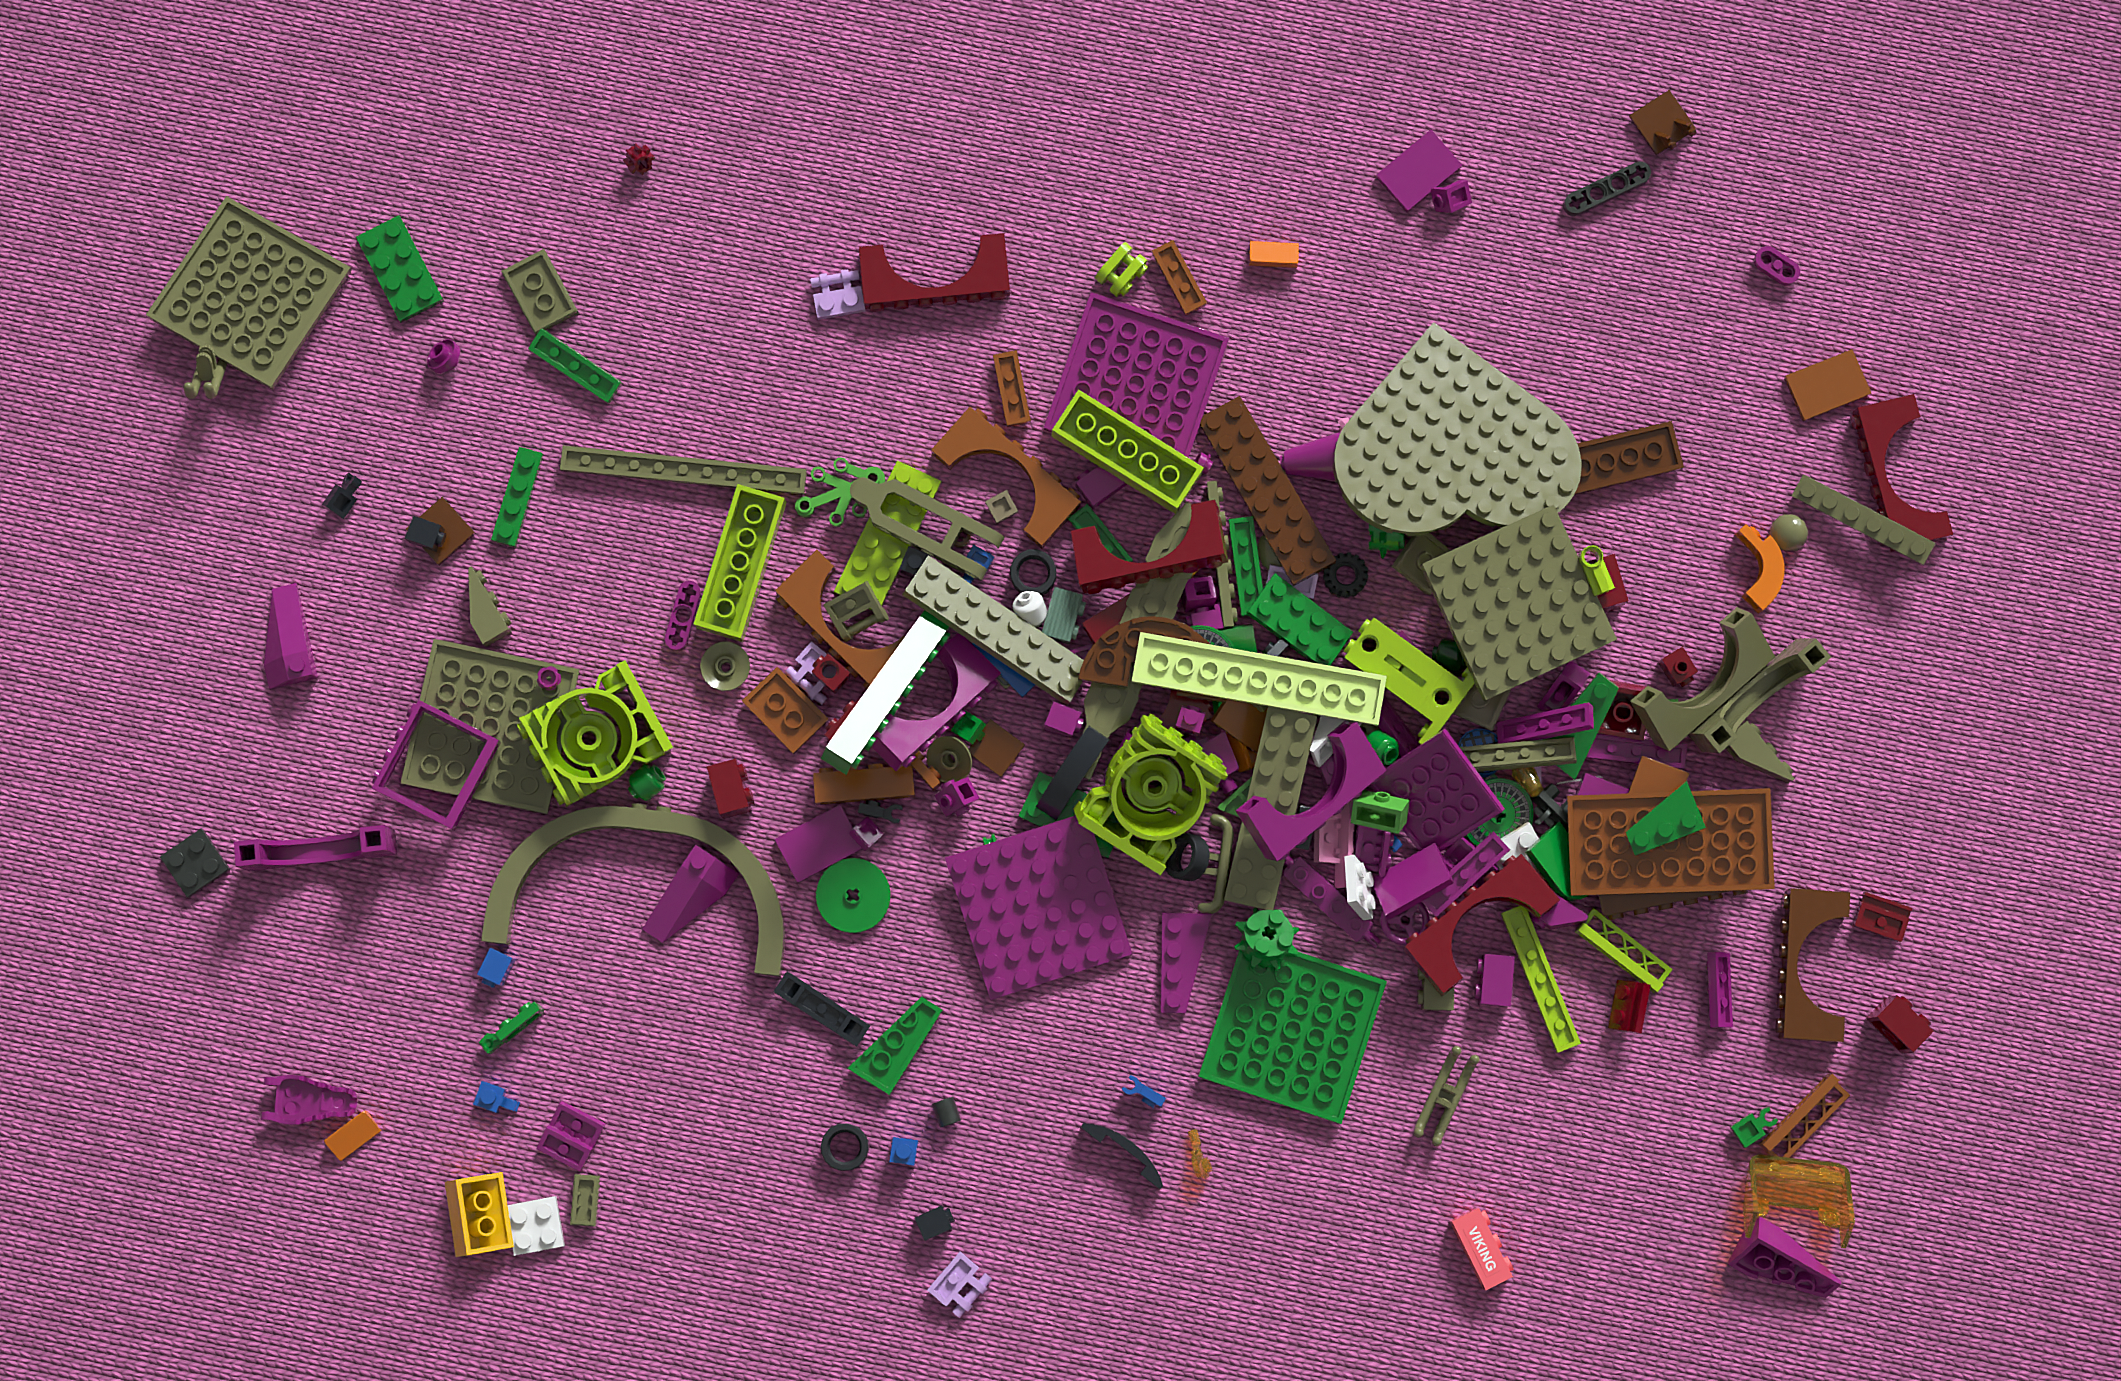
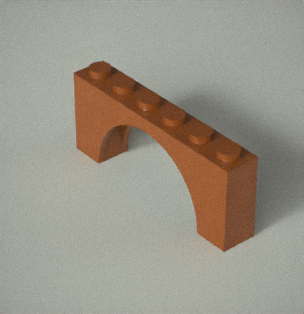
[931,407,1081,549]
[775,550,905,690]

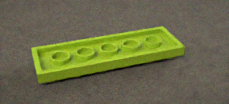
[834,460,942,611]

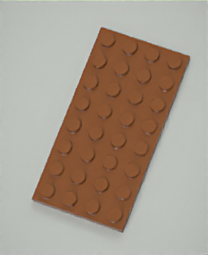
[1567,788,1775,896]

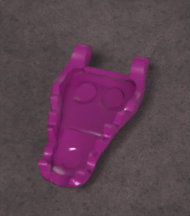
[261,1075,357,1125]

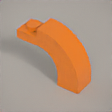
[1735,524,1785,614]

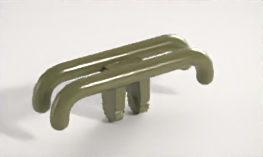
[183,344,227,399]
[1198,814,1234,914]
[1413,1046,1480,1147]

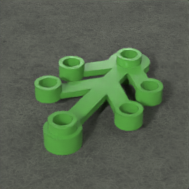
[795,457,885,527]

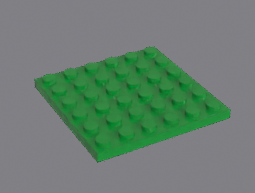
[1198,950,1387,1124]

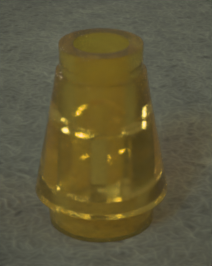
[1511,767,1543,797]

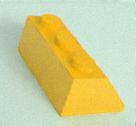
[445,1172,514,1257]

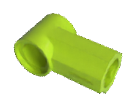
[1578,545,1615,596]

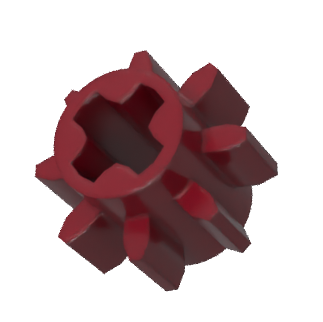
[623,143,655,175]

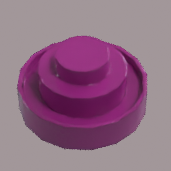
[427,339,460,373]

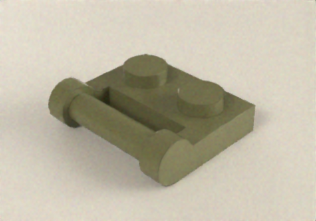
[824,581,889,642]

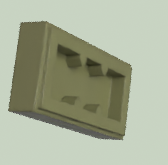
[570,1174,601,1227]

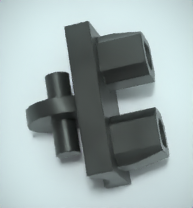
[1530,783,1568,827]

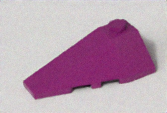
[264,583,318,690]
[642,845,739,943]
[1728,1216,1841,1298]

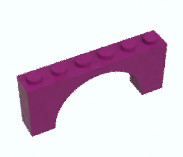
[872,633,1001,771]
[1236,721,1387,861]
[234,825,397,871]

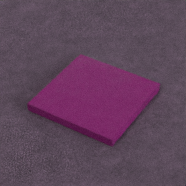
[1370,729,1505,852]

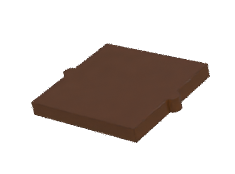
[968,719,1025,777]

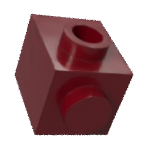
[1658,646,1698,687]

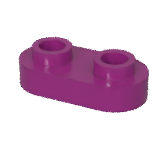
[1754,246,1800,286]

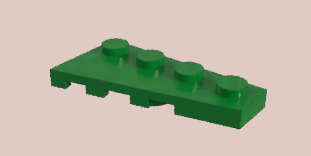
[1543,672,1619,780]
[847,997,943,1095]

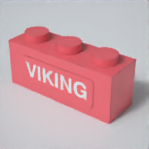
[1449,1208,1514,1290]

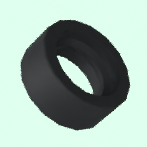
[1010,549,1056,596]
[1165,833,1210,881]
[821,1123,869,1171]

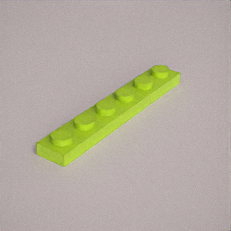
[1501,906,1581,1053]

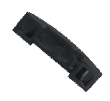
[1036,726,1110,820]
[773,971,870,1047]
[1081,1123,1163,1189]

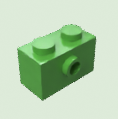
[1351,790,1409,834]

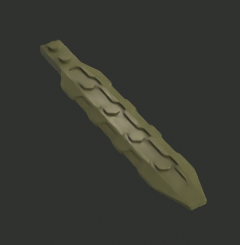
[1083,502,1193,781]

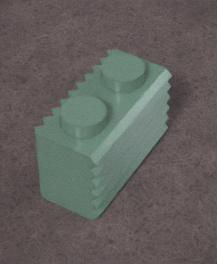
[1042,587,1086,645]

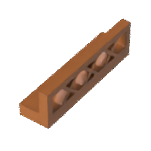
[1758,1073,1850,1166]

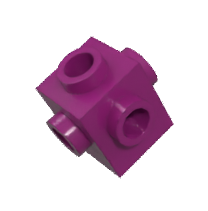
[934,777,980,817]

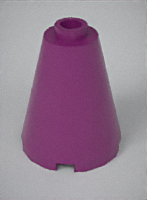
[1280,432,1341,481]

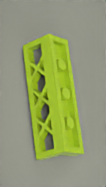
[1575,908,1673,993]

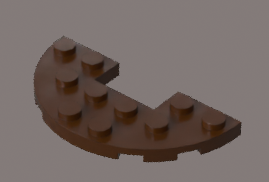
[1078,616,1226,703]

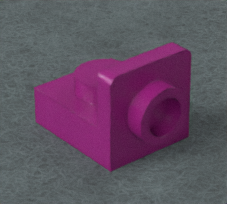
[1431,180,1472,213]

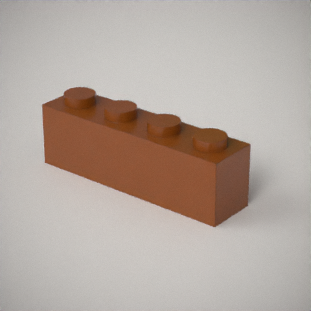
[813,764,915,805]

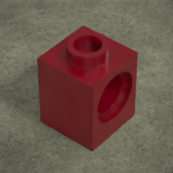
[812,653,851,694]

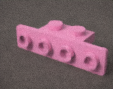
[1314,800,1355,889]

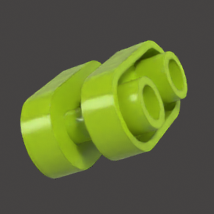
[1094,242,1148,297]

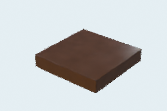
[406,496,476,566]

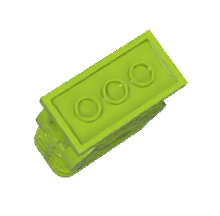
[517,660,673,807]
[1073,714,1228,876]

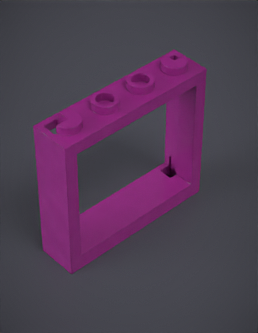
[371,700,501,831]

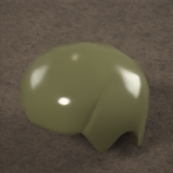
[1769,514,1808,551]

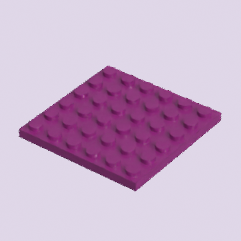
[1044,292,1229,458]
[945,815,1132,1000]

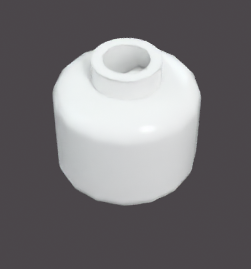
[1012,591,1048,628]

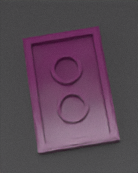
[1376,129,1463,213]
[775,805,863,883]
[1373,843,1454,919]

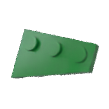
[1626,781,1706,856]

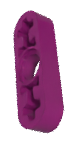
[665,581,701,651]

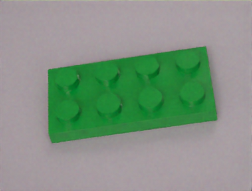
[356,215,444,323]
[1246,573,1353,666]
[1018,772,1120,858]

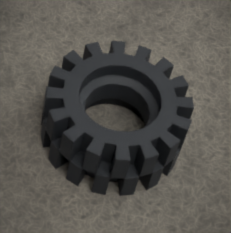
[1323,552,1369,599]

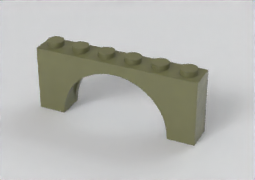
[1630,607,1775,751]
[1688,638,1832,753]

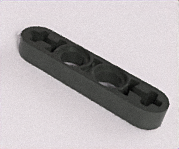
[1563,161,1651,216]

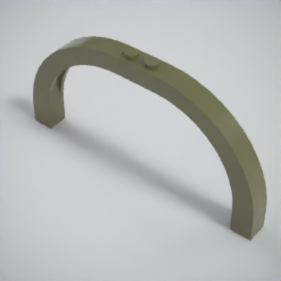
[481,803,785,977]

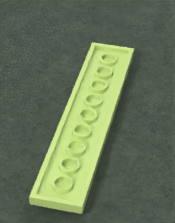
[1132,632,1387,726]

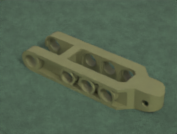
[850,477,1005,581]

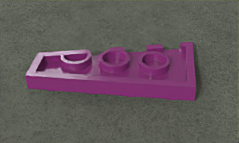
[1161,913,1212,1013]

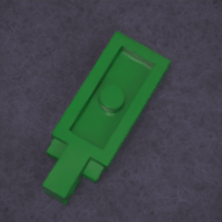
[479,1002,544,1054]

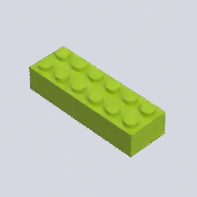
[1051,389,1204,514]
[694,484,787,642]

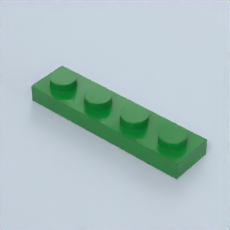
[528,329,623,403]
[491,447,544,548]
[1228,516,1263,617]

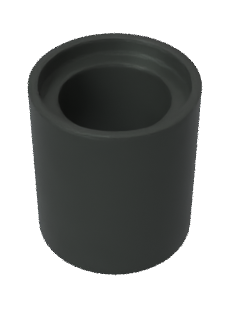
[932,1097,961,1128]

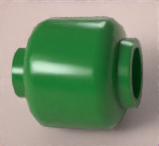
[1366,730,1399,767]
[628,764,666,801]

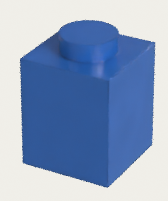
[477,948,516,988]
[889,1137,919,1166]

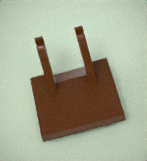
[1629,90,1697,155]

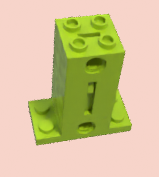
[1344,618,1475,744]

